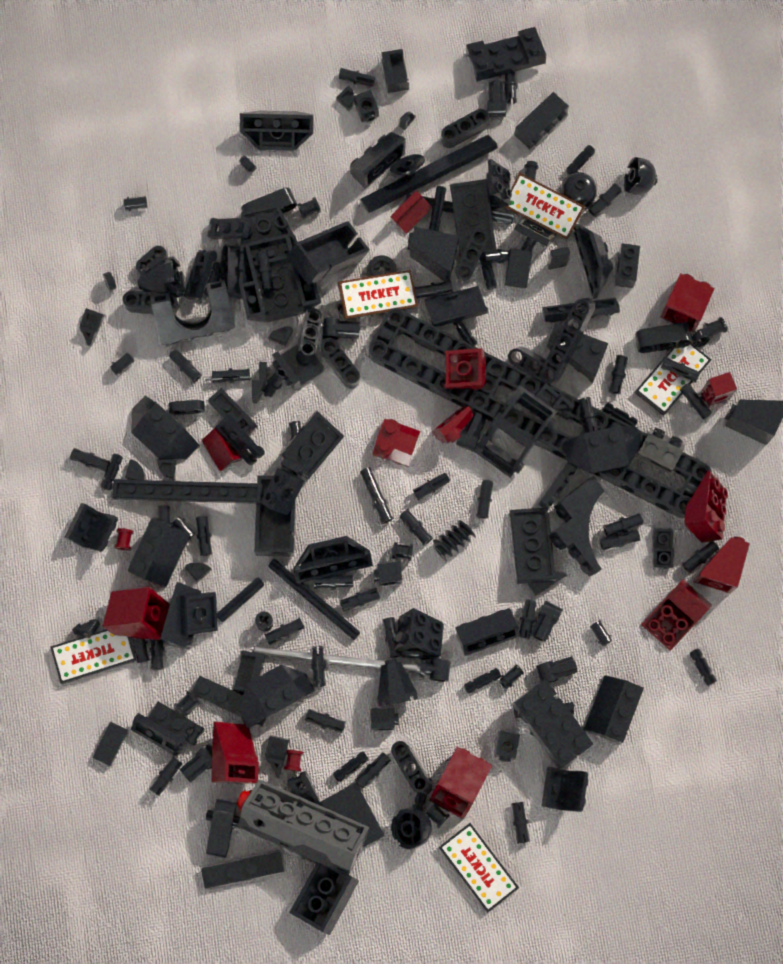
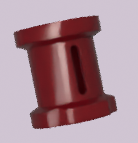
[114,528,134,551]
[284,749,304,772]

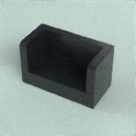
[381,49,410,93]
[233,650,265,693]

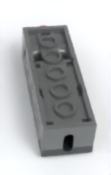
[237,779,369,876]

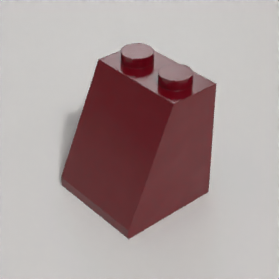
[660,273,715,333]
[693,536,750,594]
[102,587,170,640]
[429,746,492,820]

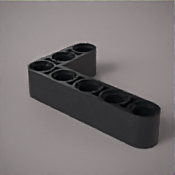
[508,298,595,384]

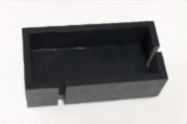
[286,221,370,286]
[254,475,297,557]
[511,679,594,768]

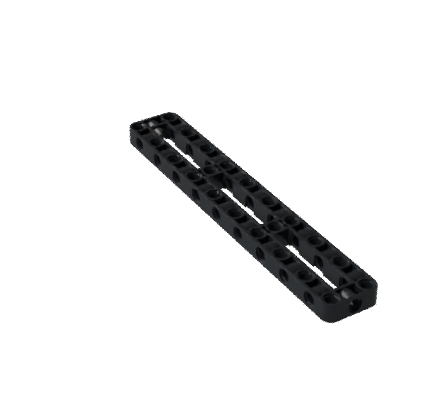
[369,308,711,518]

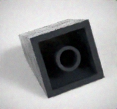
[407,227,459,282]
[724,399,783,445]

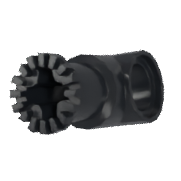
[691,317,728,347]

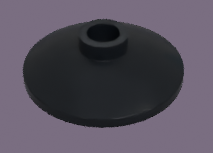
[390,154,425,176]

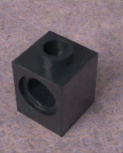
[354,90,379,122]
[374,561,403,586]
[371,708,399,730]
[495,731,520,762]

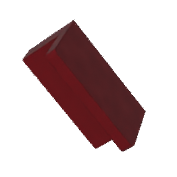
[390,190,432,233]
[202,428,243,471]

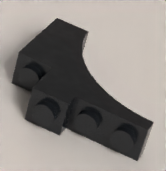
[549,476,605,576]

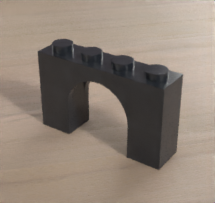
[150,280,236,345]

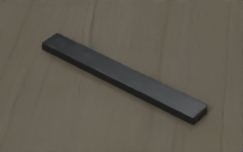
[360,134,498,213]
[112,479,264,504]

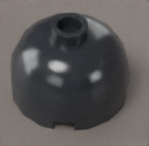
[624,157,658,195]
[560,172,597,209]
[391,808,432,849]

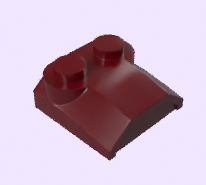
[445,348,486,390]
[431,406,473,444]
[373,419,421,467]

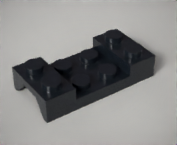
[466,27,546,82]

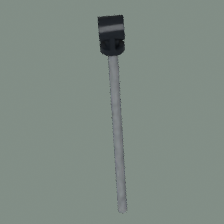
[255,647,451,682]

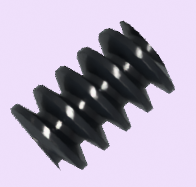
[433,520,476,561]

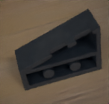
[547,323,608,383]

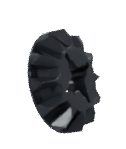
[367,255,397,277]

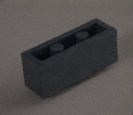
[514,92,569,149]
[455,608,520,656]

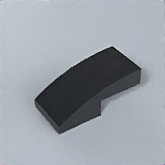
[252,362,268,404]

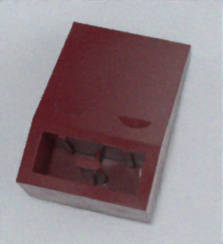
[684,471,728,543]
[641,579,712,651]
[211,722,259,784]

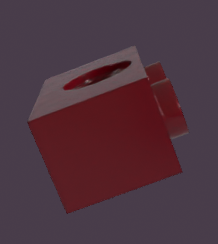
[701,372,737,406]

